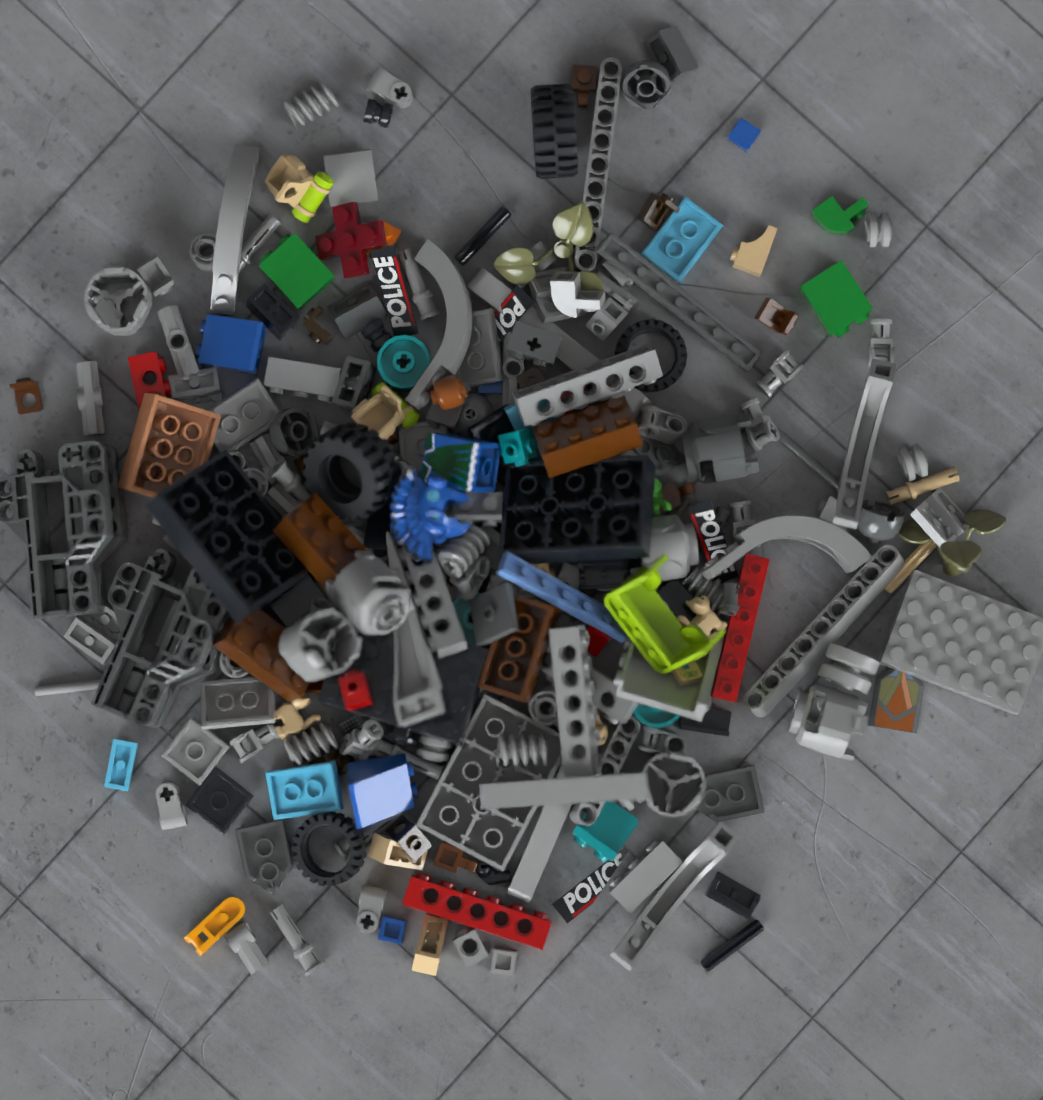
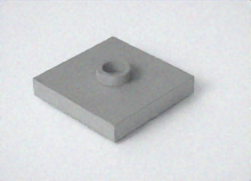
[161,717,230,786]

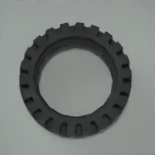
[615,319,687,392]
[292,811,367,887]

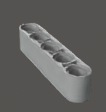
[569,715,640,826]

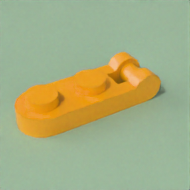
[184,896,246,956]

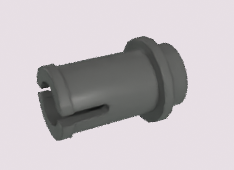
[720,583,740,616]

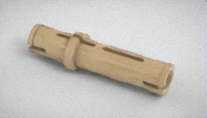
[885,466,959,506]

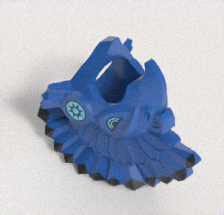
[390,468,470,565]

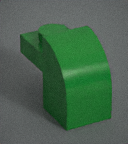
[810,196,869,235]

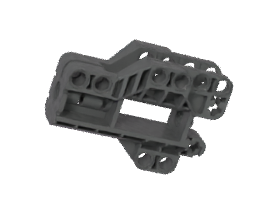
[0,441,128,619]
[91,549,230,728]

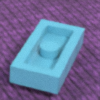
[104,739,138,791]

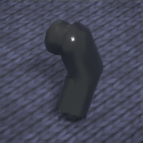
[476,862,511,885]

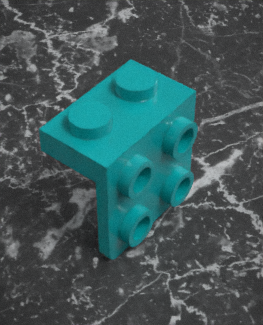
[572,801,638,862]

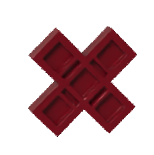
[315,202,387,279]

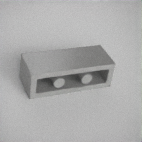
[264,357,342,403]
[608,839,683,913]

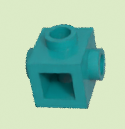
[498,428,538,467]

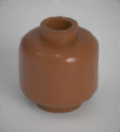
[430,375,467,410]

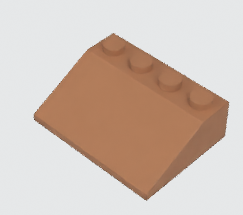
[118,393,221,498]

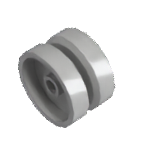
[817,643,880,695]

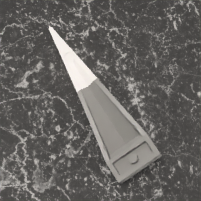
[386,532,445,727]

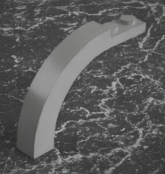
[210,144,260,316]
[405,239,473,411]
[832,358,896,529]
[701,516,872,580]
[610,821,739,971]

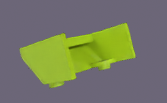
[604,554,726,674]

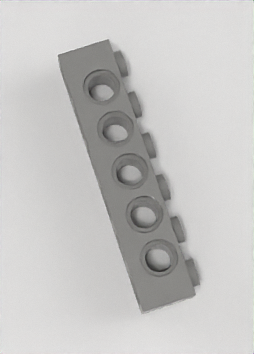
[512,343,663,426]
[390,528,467,658]
[549,625,602,778]
[541,643,639,725]

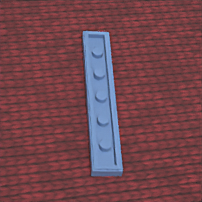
[497,551,627,643]

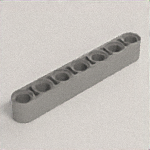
[507,744,586,903]
[479,773,648,809]

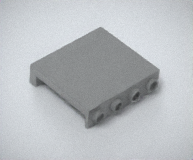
[614,634,725,721]

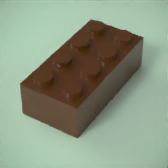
[532,395,643,478]
[273,493,368,589]
[478,594,560,703]
[213,609,310,702]

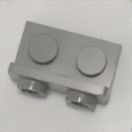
[453,492,502,527]

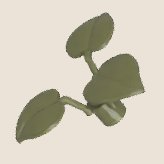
[494,202,604,291]
[898,510,1006,576]

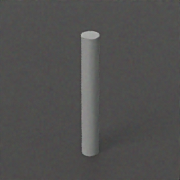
[35,679,101,696]

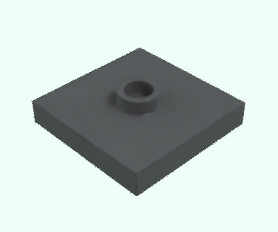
[470,582,518,646]

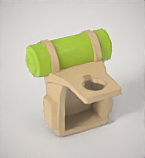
[264,154,334,223]
[350,381,420,440]

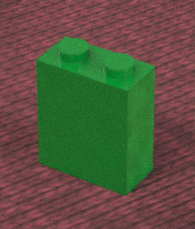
[259,233,335,311]
[799,260,873,338]

